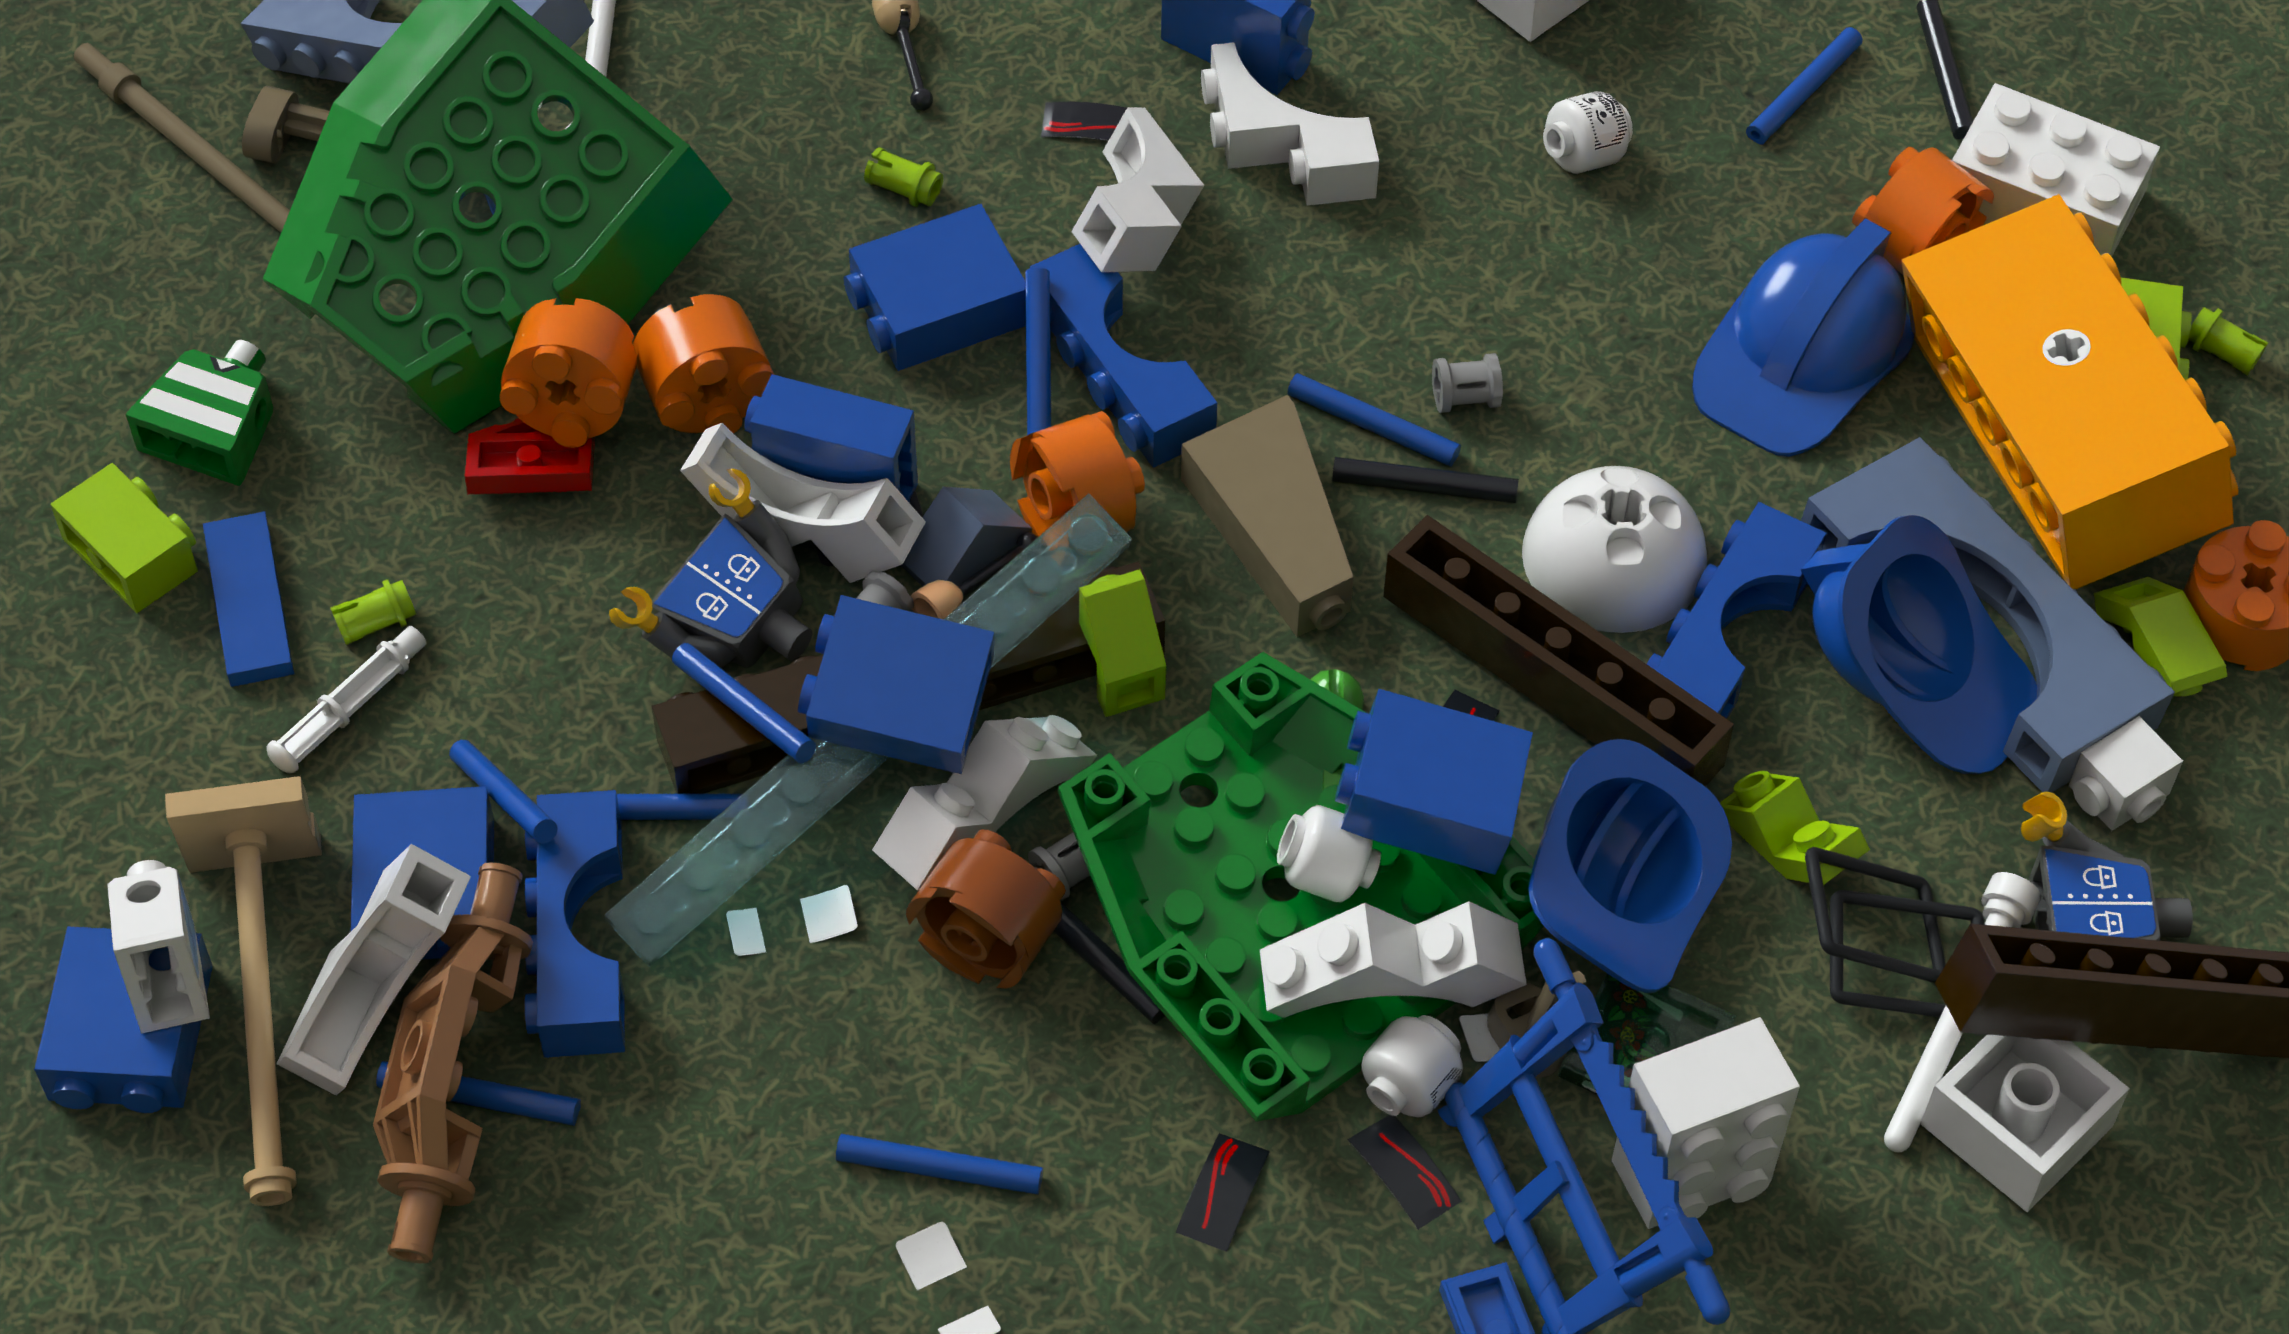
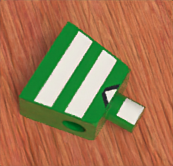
[126,340,274,486]

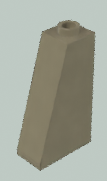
[1181,395,1353,637]

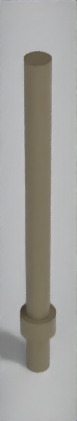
[74,43,290,233]

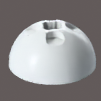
[1522,466,1707,633]

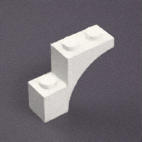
[1201,42,1379,206]
[1072,107,1204,272]
[680,423,926,583]
[872,715,1097,890]
[276,844,471,1095]
[1260,902,1527,1018]

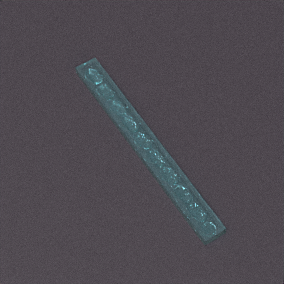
[605,493,1132,967]

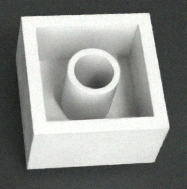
[1921,1035,2130,1212]

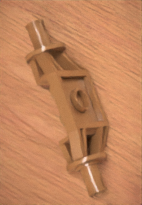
[373,863,533,1263]

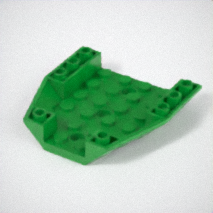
[263,0,733,434]
[1058,652,1544,1122]

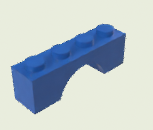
[1030,244,1217,468]
[1647,502,1827,719]
[525,790,625,1057]

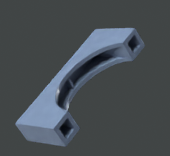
[240,0,594,84]
[1801,437,2175,793]

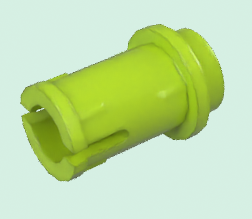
[864,147,943,208]
[2188,307,2268,376]
[330,579,417,645]

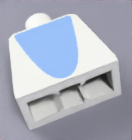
[107,860,210,1034]

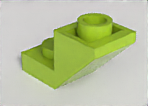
[1079,569,1166,717]
[2094,577,2227,697]
[1720,771,1870,885]

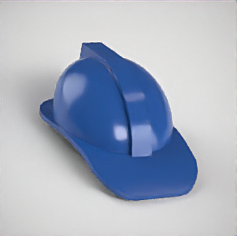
[1692,218,1914,457]
[1800,515,2037,774]
[1528,739,1732,993]

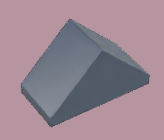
[901,486,1032,586]

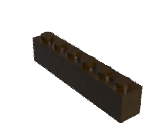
[1383,515,1734,786]
[1935,924,2289,1058]

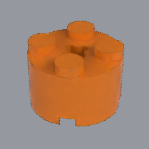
[1852,147,1994,276]
[633,294,774,433]
[500,298,638,448]
[1010,411,1145,555]
[2184,520,2289,671]

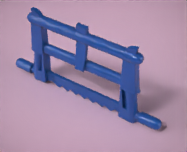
[1437,938,1731,1334]

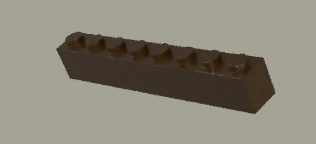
[651,561,1165,794]

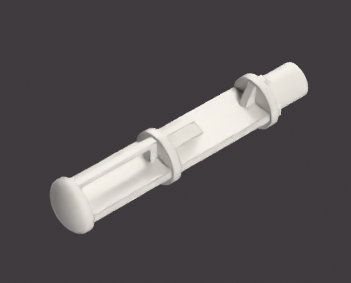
[267,626,427,773]

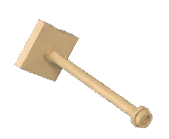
[165,776,322,1206]

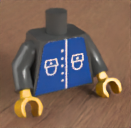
[609,468,813,668]
[2021,791,2193,941]

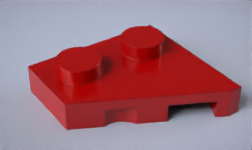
[465,417,595,495]

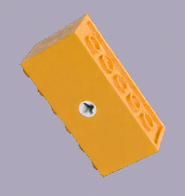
[1901,194,2239,590]

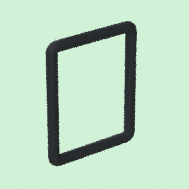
[1805,847,1946,983]
[1830,890,1984,1017]

